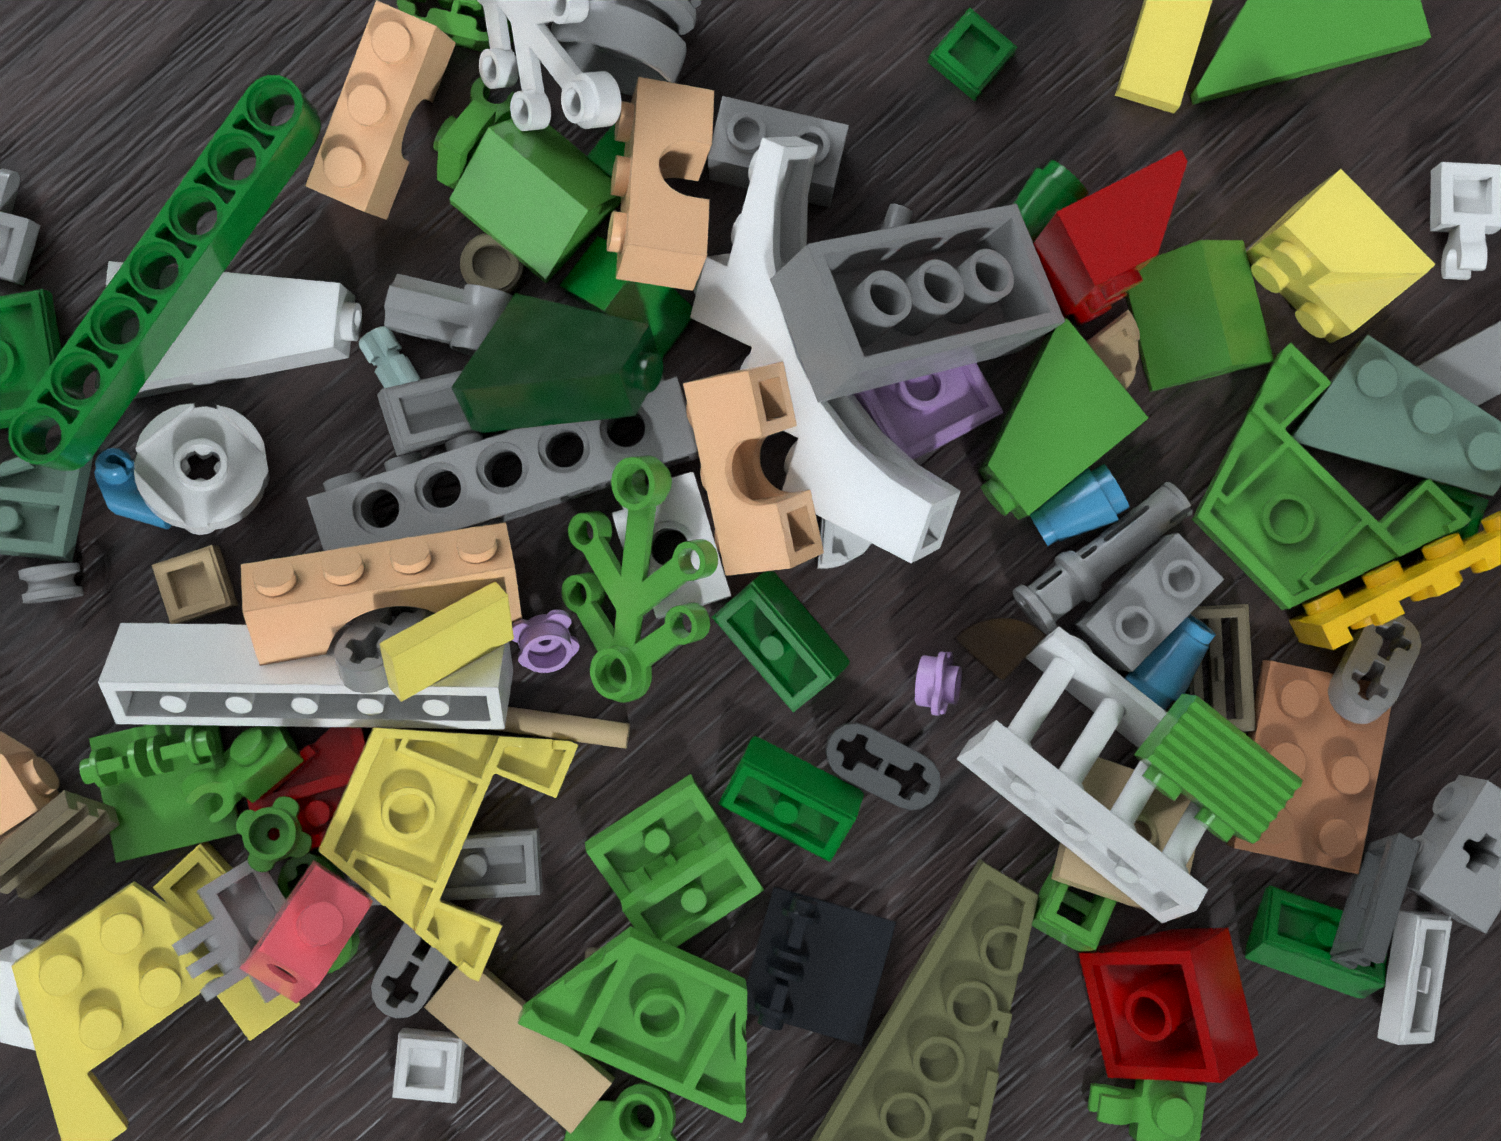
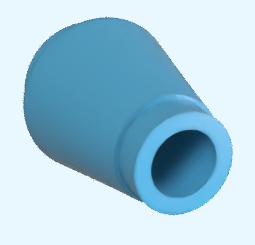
[1030,464,1130,546]
[1125,614,1216,710]

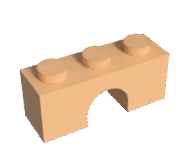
[305,0,456,220]
[607,77,714,291]
[683,361,824,576]

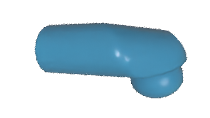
[94,448,172,529]

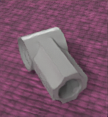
[384,273,513,356]

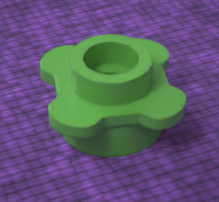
[236,796,312,872]

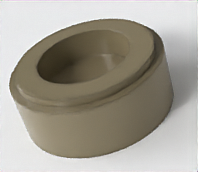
[460,233,525,294]

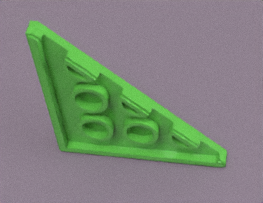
[1190,0,1431,105]

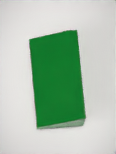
[712,570,850,712]
[718,736,864,862]
[1245,885,1387,999]

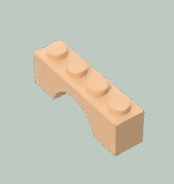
[241,522,522,666]

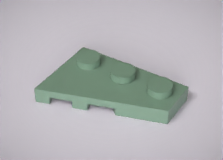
[1291,335,1501,496]

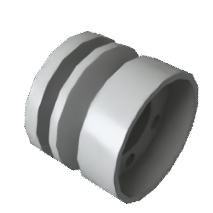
[550,0,702,95]

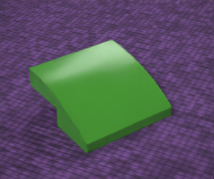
[585,774,764,947]

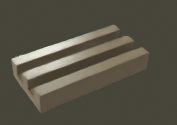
[1185,604,1256,731]
[0,790,120,900]

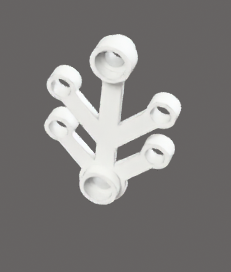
[477,0,621,131]

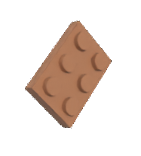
[1226,660,1392,874]

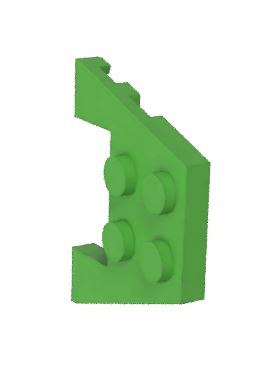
[1192,343,1471,610]

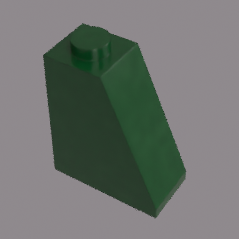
[451,293,664,432]

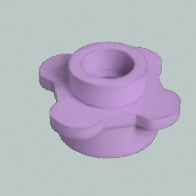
[512,610,579,673]
[915,652,962,716]

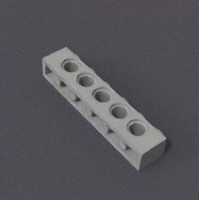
[307,374,699,551]

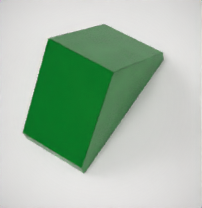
[560,236,693,359]

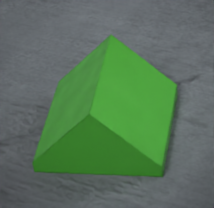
[449,119,621,283]
[1126,240,1274,392]

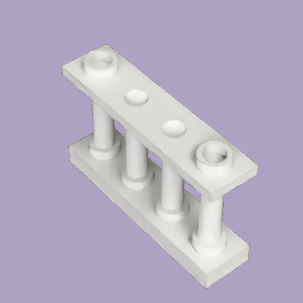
[957,627,1208,923]

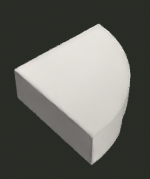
[817,517,872,569]

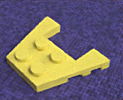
[319,727,578,982]
[11,881,301,1141]

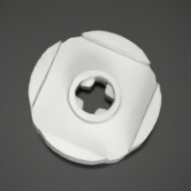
[134,403,270,535]

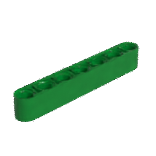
[8,75,321,471]

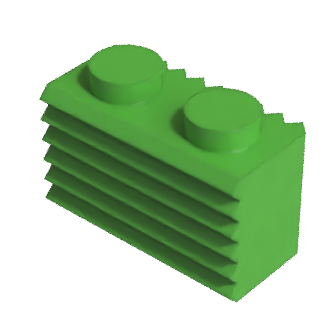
[1134,694,1303,844]

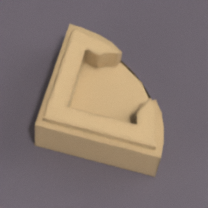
[1087,310,1140,390]

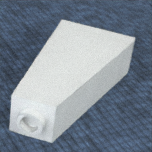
[94,261,362,399]

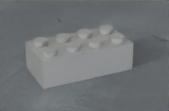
[770,204,1065,403]

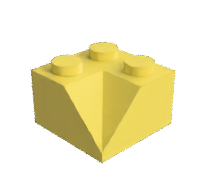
[1246,169,1435,343]

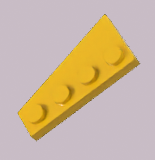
[1289,510,1501,650]

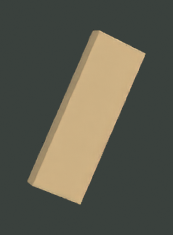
[424,967,615,1134]

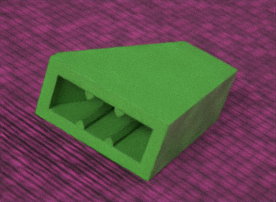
[978,318,1148,520]

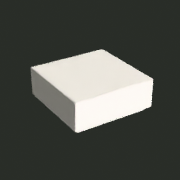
[392,1028,465,1103]

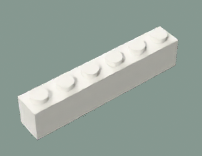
[98,623,513,729]

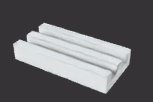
[1377,910,1452,1045]

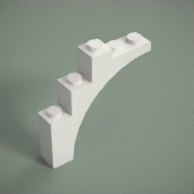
[690,136,961,563]

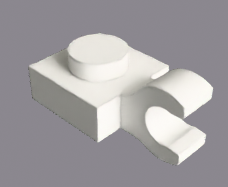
[1430,162,1501,280]

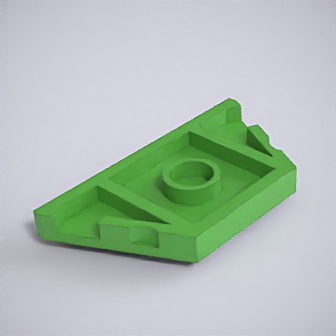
[518,926,747,1123]

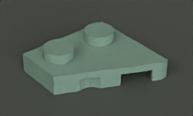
[0,457,93,562]

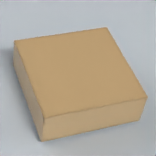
[152,545,238,624]

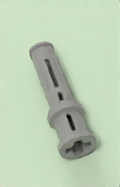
[1012,482,1193,635]

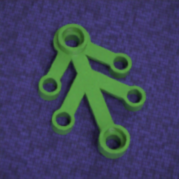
[561,455,718,703]

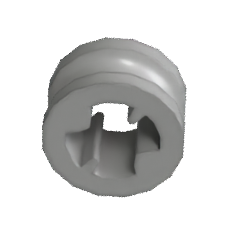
[18,563,84,603]

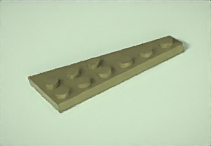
[811,858,1038,1141]

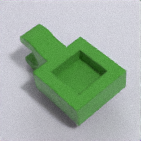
[434,77,514,190]
[180,726,304,823]
[1087,1079,1207,1141]

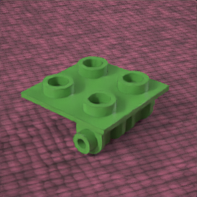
[79,725,239,863]

